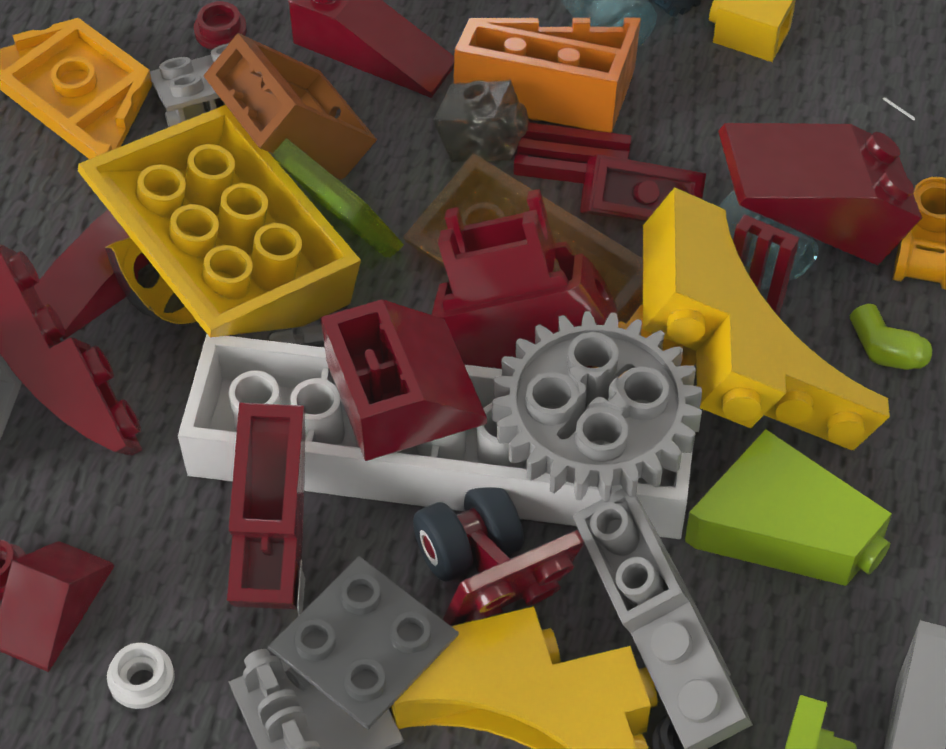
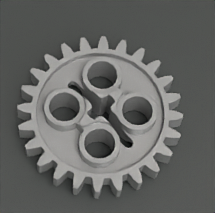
[492,311,702,502]

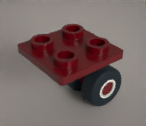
[413,487,585,626]

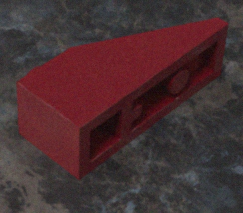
[289,0,454,98]

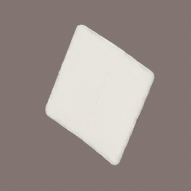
[298,560,305,615]

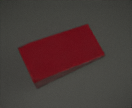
[580,154,706,222]

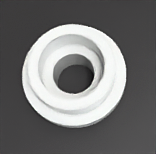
[107,643,175,709]

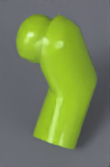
[849,304,933,370]

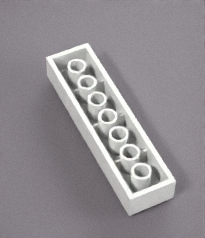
[178,334,692,539]

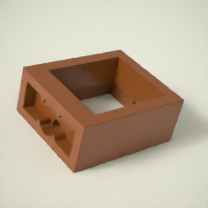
[203,33,377,180]

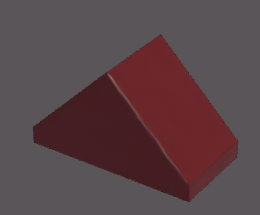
[0,541,114,672]

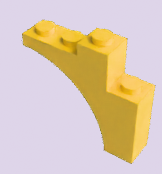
[643,187,890,450]
[391,606,658,749]

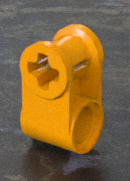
[892,177,946,290]

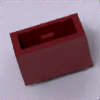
[321,299,487,461]

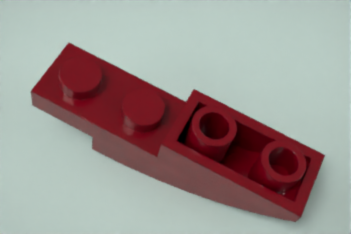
[0,244,142,456]

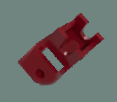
[432,189,618,369]

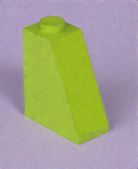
[685,429,892,586]

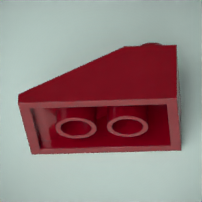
[718,123,922,266]

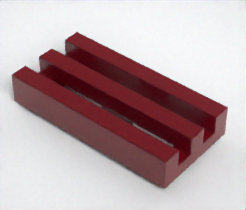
[514,122,632,184]
[733,214,800,317]

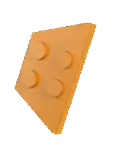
[0,18,152,159]

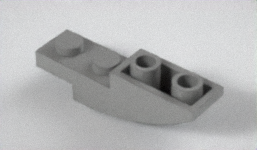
[572,488,753,749]

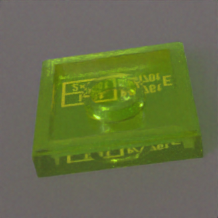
[273,138,404,258]

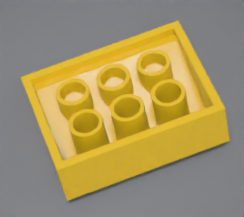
[78,105,361,338]

